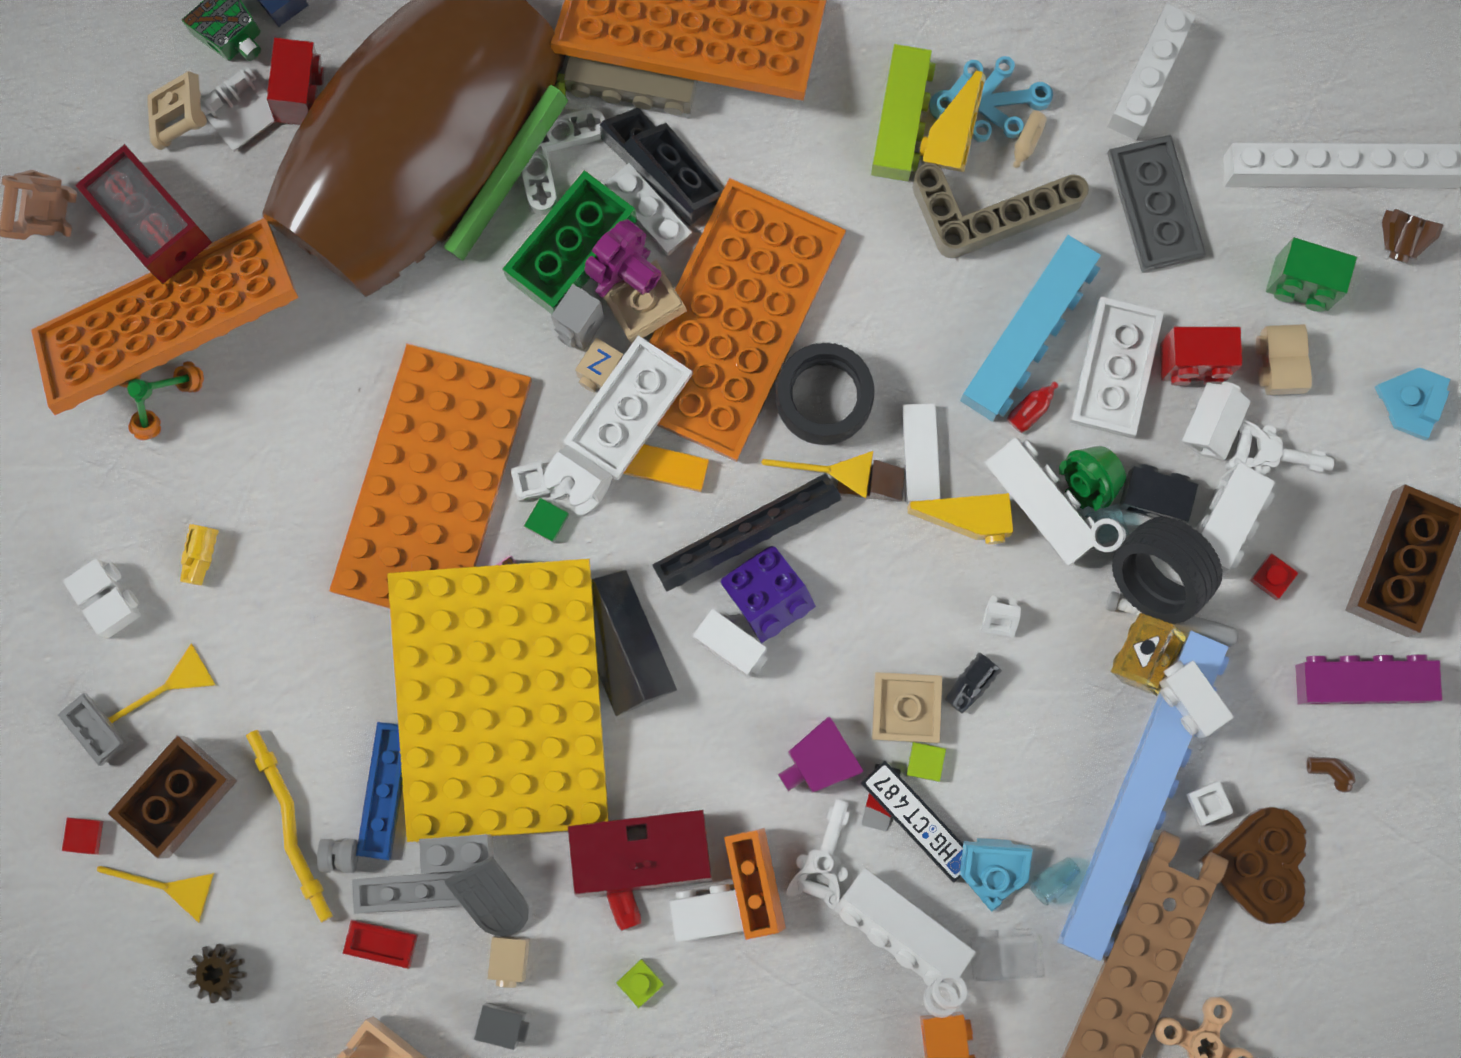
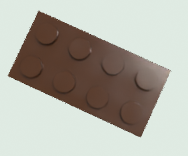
[1345,484,1461,637]

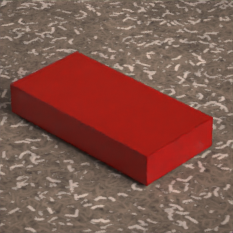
[342,919,418,969]

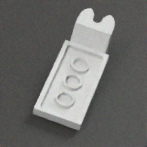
[544,335,693,516]

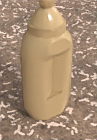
[1013,110,1047,168]

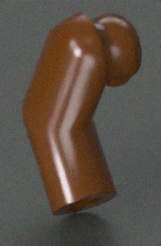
[1306,757,1356,793]

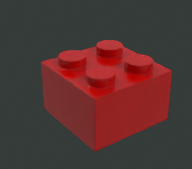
[267,37,325,125]
[1160,327,1242,386]

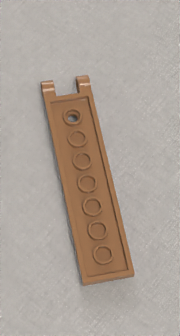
[1062,830,1228,1058]

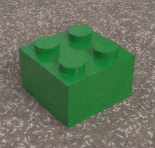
[1266,237,1357,312]

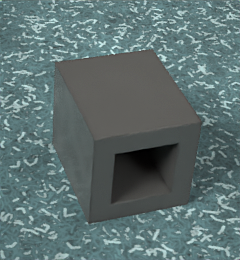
[474,1003,530,1050]

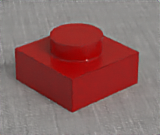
[1249,553,1299,600]

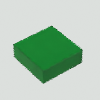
[524,498,569,543]

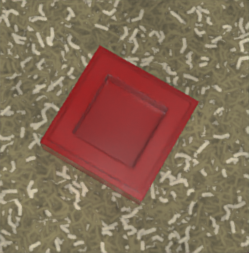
[62,817,104,855]

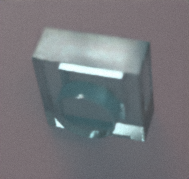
[1085,504,1130,545]

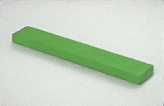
[444,85,569,261]

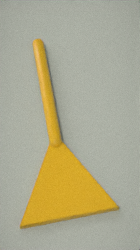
[761,451,874,499]
[108,643,216,723]
[97,866,214,923]

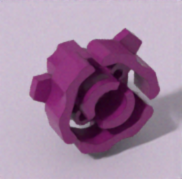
[584,219,661,298]

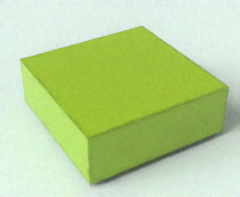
[906,742,946,782]

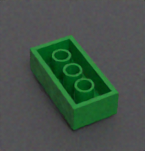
[502,170,637,314]

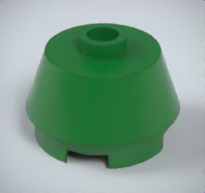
[1059,446,1126,511]

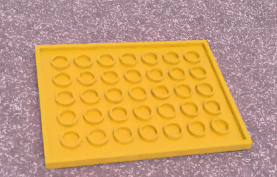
[387,558,609,842]

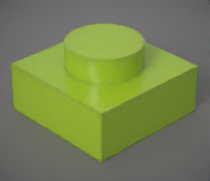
[616,959,664,1008]

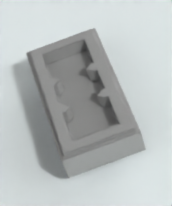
[58,693,128,766]

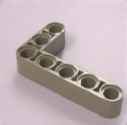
[912,163,1089,258]

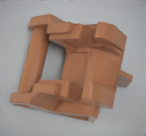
[0,170,77,240]

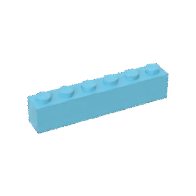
[960,235,1101,422]

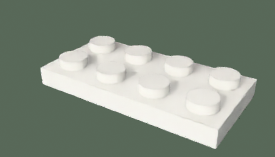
[1070,297,1164,438]

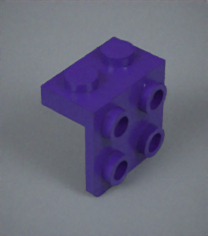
[721,546,816,644]

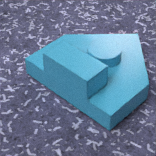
[1374,367,1451,441]
[960,838,1033,912]

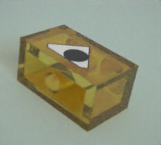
[1110,613,1186,696]

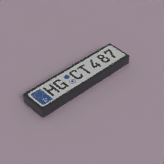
[860,760,963,883]

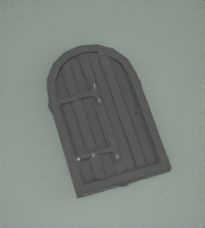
[445,856,529,936]

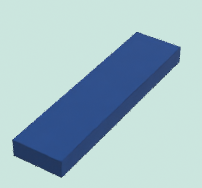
[356,722,403,860]

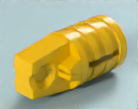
[180,524,219,586]

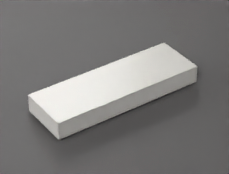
[902,403,940,503]

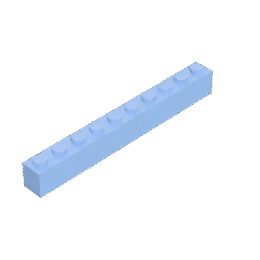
[1057,631,1229,961]

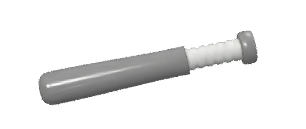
[1106,591,1239,647]

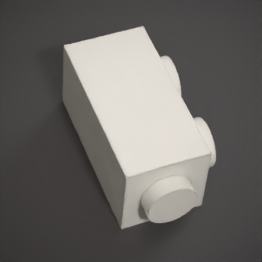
[1182,381,1251,460]
[693,609,768,677]
[1159,660,1234,739]

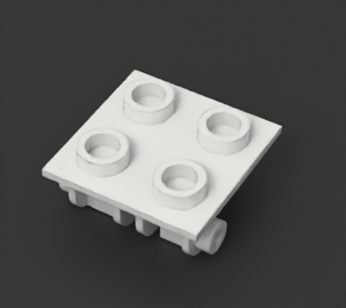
[200,67,274,152]

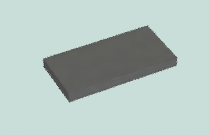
[1107,135,1206,272]

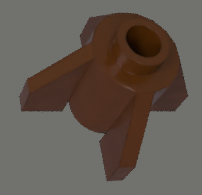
[1382,209,1444,264]

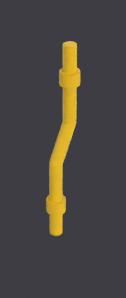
[246,729,333,923]

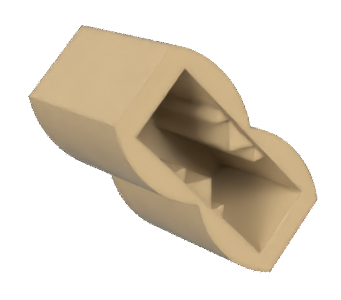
[1256,324,1312,395]

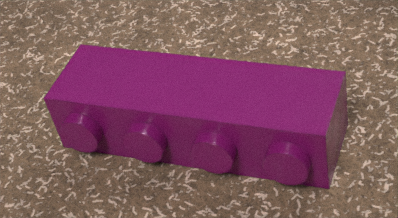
[1295,654,1443,705]

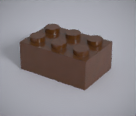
[108,735,237,859]

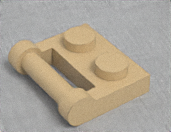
[147,71,207,150]

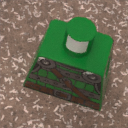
[181,0,261,61]

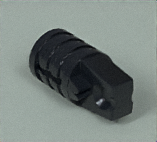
[945,652,1002,714]

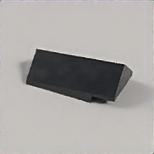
[600,108,724,226]
[592,570,677,717]

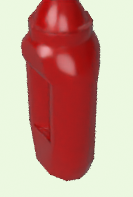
[1007,381,1059,433]
[607,891,641,931]

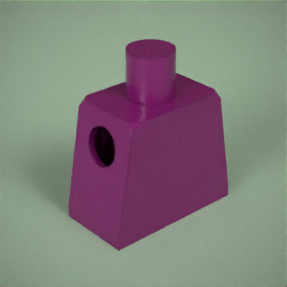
[778,716,863,793]

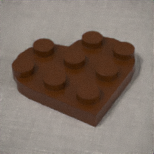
[1198,807,1307,924]

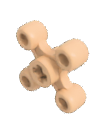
[1154,996,1254,1058]

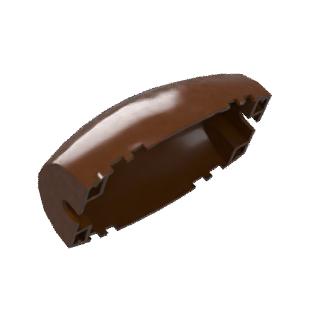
[262,0,566,297]

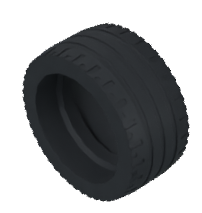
[776,342,875,445]
[1112,517,1223,624]

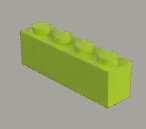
[871,44,936,182]

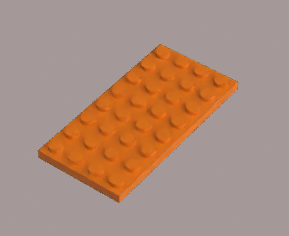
[551,0,826,101]
[649,178,846,462]
[31,218,299,415]
[329,344,532,609]

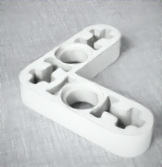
[522,109,605,215]

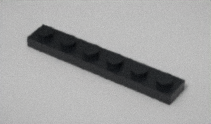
[652,473,842,592]

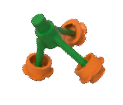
[119,361,204,440]

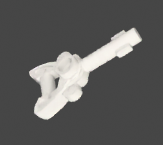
[1225,419,1334,476]
[786,799,850,911]

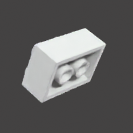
[1195,462,1275,574]

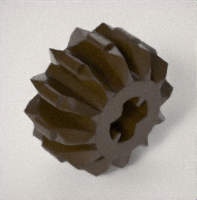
[186,943,247,1003]

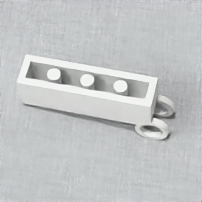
[984,437,1126,566]
[834,868,976,1018]

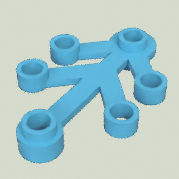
[929,56,1053,142]

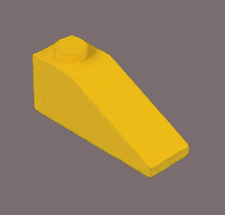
[920,70,986,172]
[907,493,1013,544]

